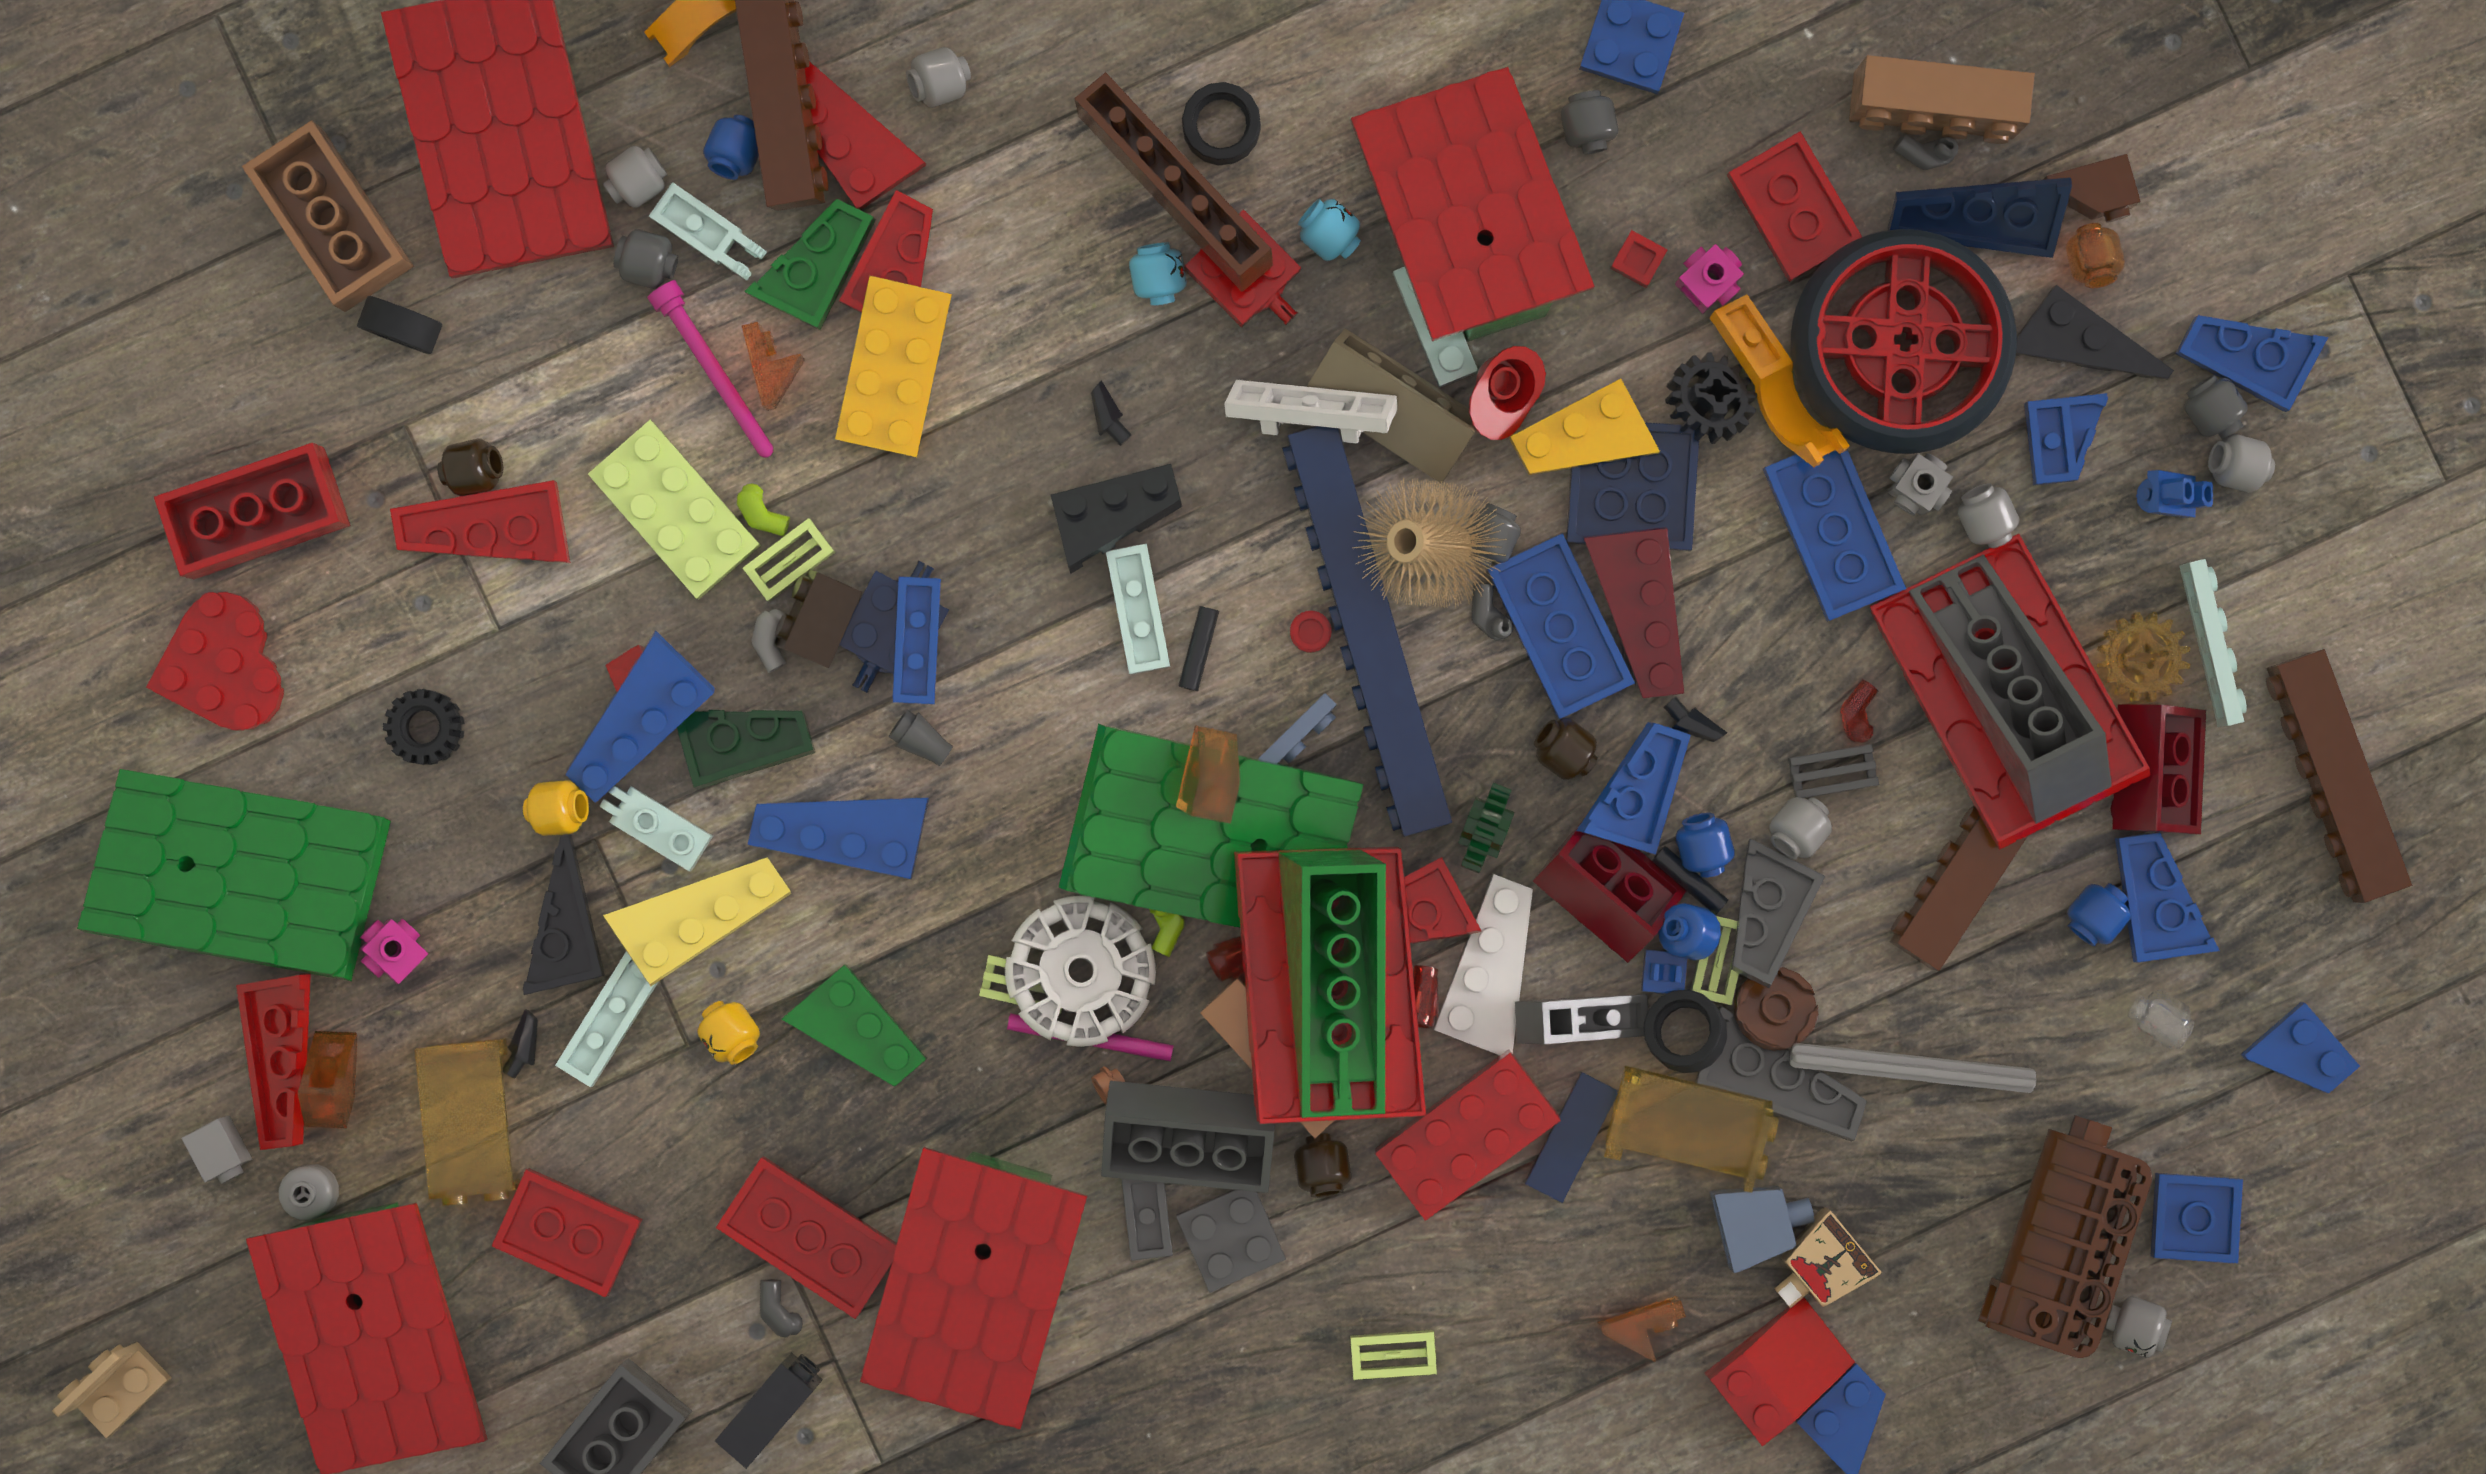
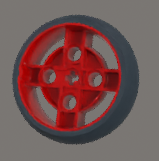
[1791,229,2017,454]

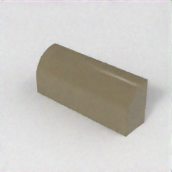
[1306,328,1477,483]

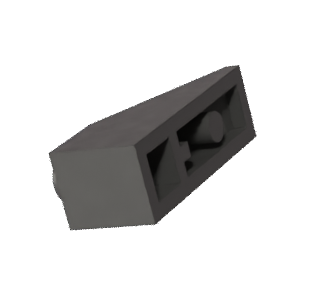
[1515,994,1648,1044]

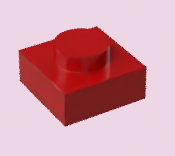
[1610,230,1668,288]

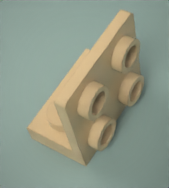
[52,1342,171,1438]

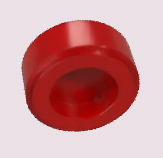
[1290,611,1332,653]

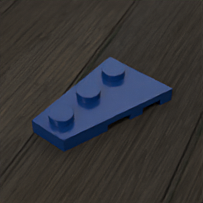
[2175,315,2328,412]
[2115,832,2220,963]

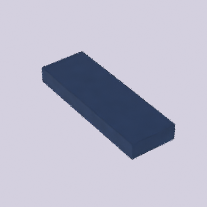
[1524,1072,1619,1203]

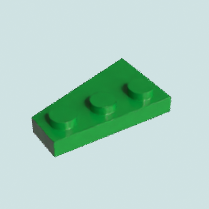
[744,199,876,330]
[782,964,927,1087]

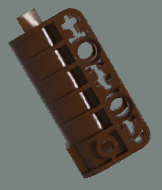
[1978,1115,2152,1358]

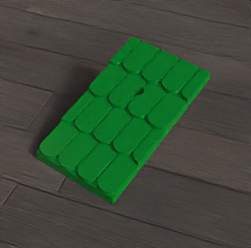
[1059,724,1364,928]
[77,769,391,981]

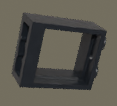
[715,1352,823,1469]

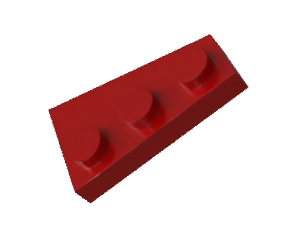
[839,190,933,314]

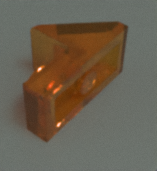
[742,322,805,411]
[1597,1296,1686,1362]

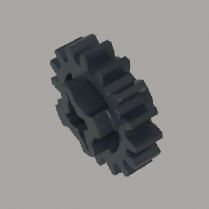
[1665,352,1757,444]

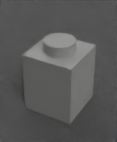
[181,1115,253,1184]

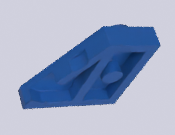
[2024,393,2108,486]
[2241,1002,2360,1093]
[1796,1363,1886,1474]

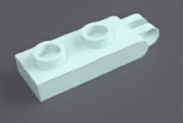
[599,785,713,871]

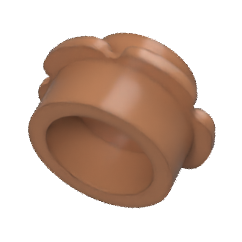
[1091,1066,1125,1105]

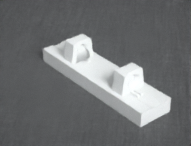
[1225,380,1397,443]

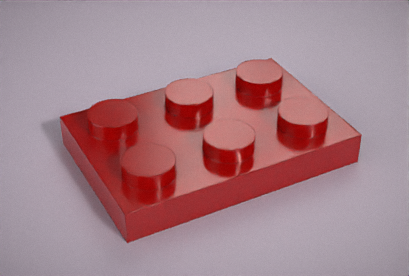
[1727,131,1862,282]
[492,1168,643,1297]

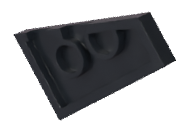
[1051,464,1182,574]

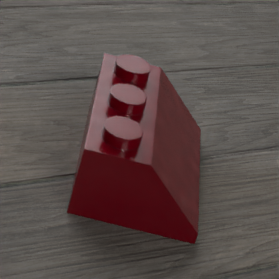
[2110,704,2206,834]
[1533,819,1686,963]

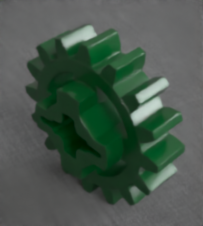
[1458,782,1515,873]

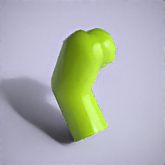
[737,483,790,537]
[1149,909,1185,957]

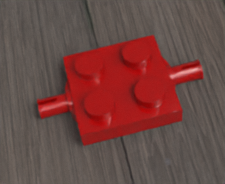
[1184,209,1301,328]

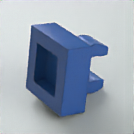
[1641,949,1687,994]

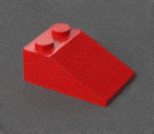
[1705,1297,1855,1447]

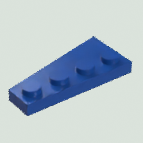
[565,630,715,803]
[748,798,929,879]

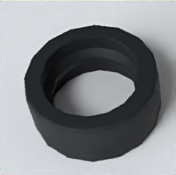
[1182,82,1261,166]
[357,296,442,354]
[1644,989,1727,1073]

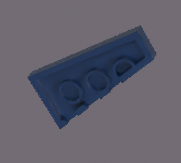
[1888,177,2072,258]

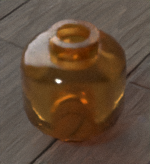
[2066,223,2125,288]

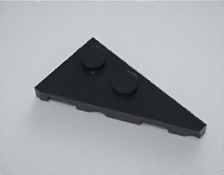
[2016,285,2174,380]
[523,834,605,995]

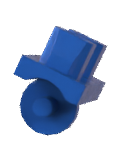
[2136,470,2213,518]

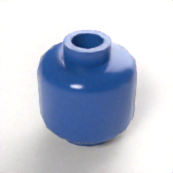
[703,115,759,180]
[1676,812,1735,878]
[2067,883,2131,946]
[1658,903,1721,961]

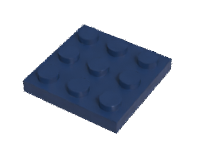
[1566,422,1699,552]

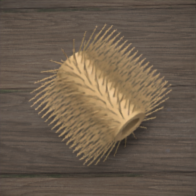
[1354,478,1507,608]

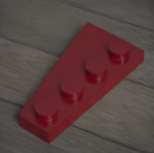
[1583,527,1684,698]

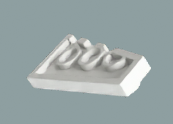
[1433,874,1533,1056]

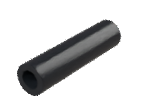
[1178,606,1220,692]
[1652,846,1729,915]

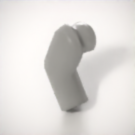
[751,609,786,673]

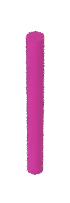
[1007,1013,1174,1062]

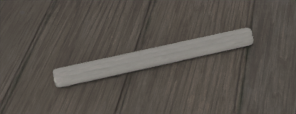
[1790,1043,2036,1093]

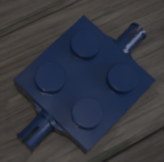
[839,560,949,693]

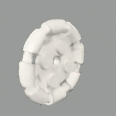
[1005,896,1156,1047]

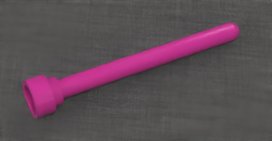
[647,280,773,458]

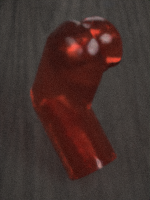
[1840,679,1879,743]

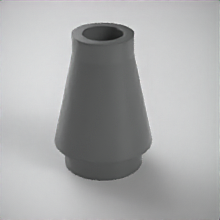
[889,710,953,766]

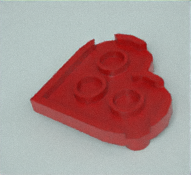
[146,592,284,731]

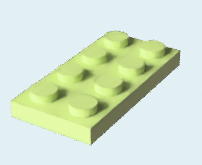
[588,420,761,600]

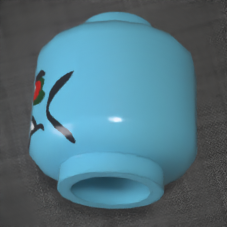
[1298,199,1361,261]
[1129,242,1187,305]

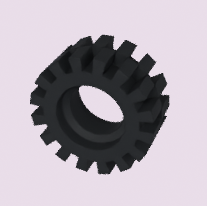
[383,689,465,765]

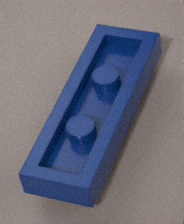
[893,577,941,704]

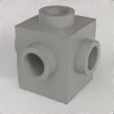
[1887,453,1953,516]

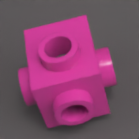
[1675,244,1744,314]
[359,919,428,984]

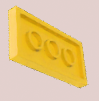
[835,276,952,457]

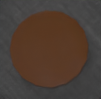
[1734,967,1819,1050]

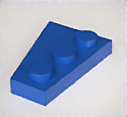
[1576,722,1691,855]

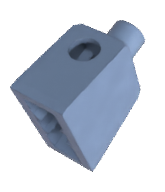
[1710,1186,1815,1273]

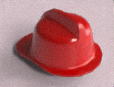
[1469,346,1546,440]

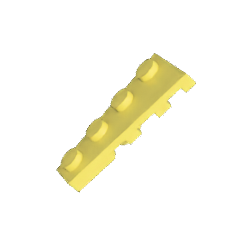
[603,857,791,987]

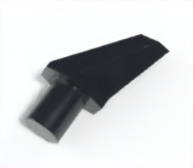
[1091,380,1132,446]
[1663,697,1727,742]
[501,1009,538,1079]

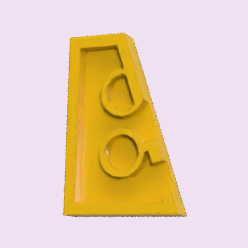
[1509,378,1660,475]

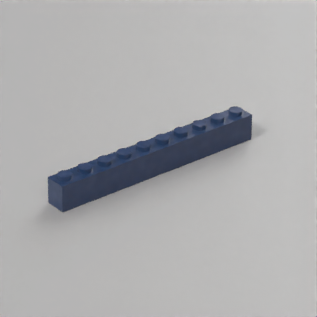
[1282,426,1452,837]

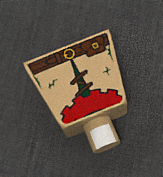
[1774,1207,1882,1308]

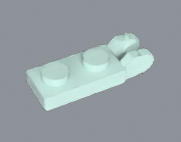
[649,182,767,281]

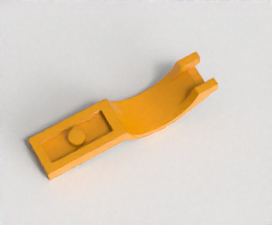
[644,0,736,67]
[1710,294,1850,467]

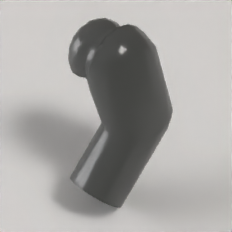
[760,1279,803,1338]

